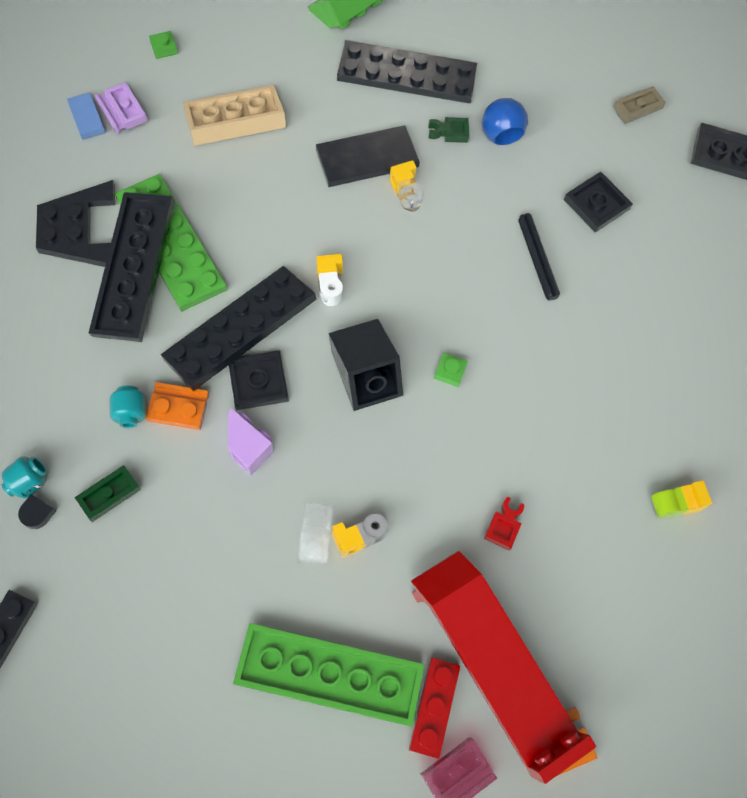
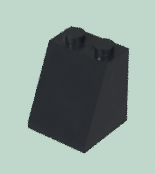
[328,319,403,411]

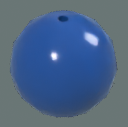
[482,98,528,145]

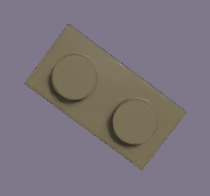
[614,86,666,124]

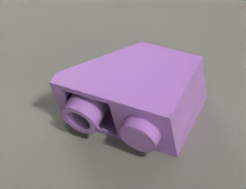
[228,408,274,475]

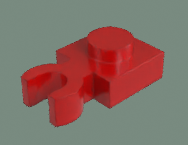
[484,497,525,551]

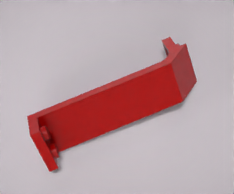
[411,551,597,784]

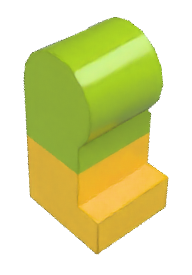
[651,480,712,518]

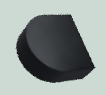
[18,494,56,529]

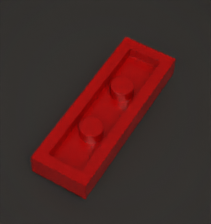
[409,658,461,759]

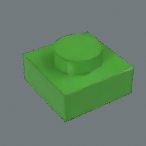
[149,31,178,59]
[434,352,468,387]

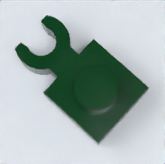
[428,117,469,143]

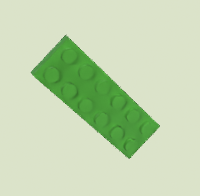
[115,174,227,312]
[233,623,424,727]

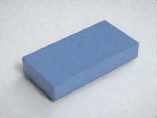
[67,92,105,140]

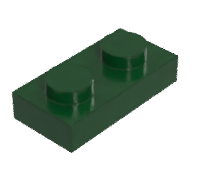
[74,465,141,522]

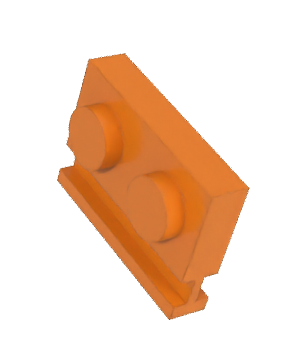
[146,382,209,430]

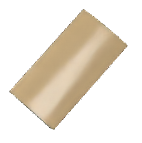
[183,85,286,146]

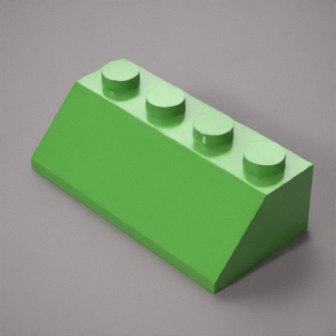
[307,0,383,29]

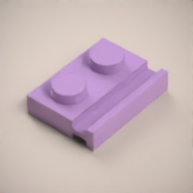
[94,82,148,134]

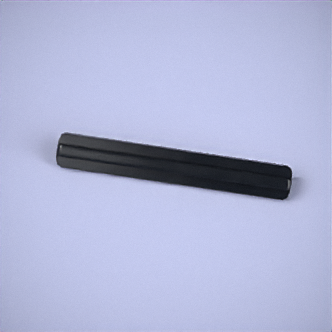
[518,213,560,301]

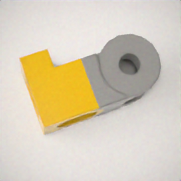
[331,513,388,558]

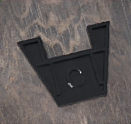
[36,180,115,267]

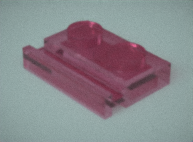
[420,737,498,798]

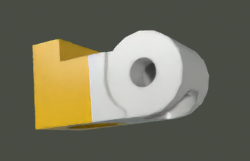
[316,254,343,306]

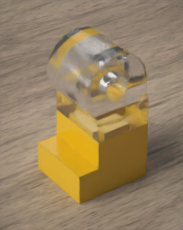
[389,160,424,212]

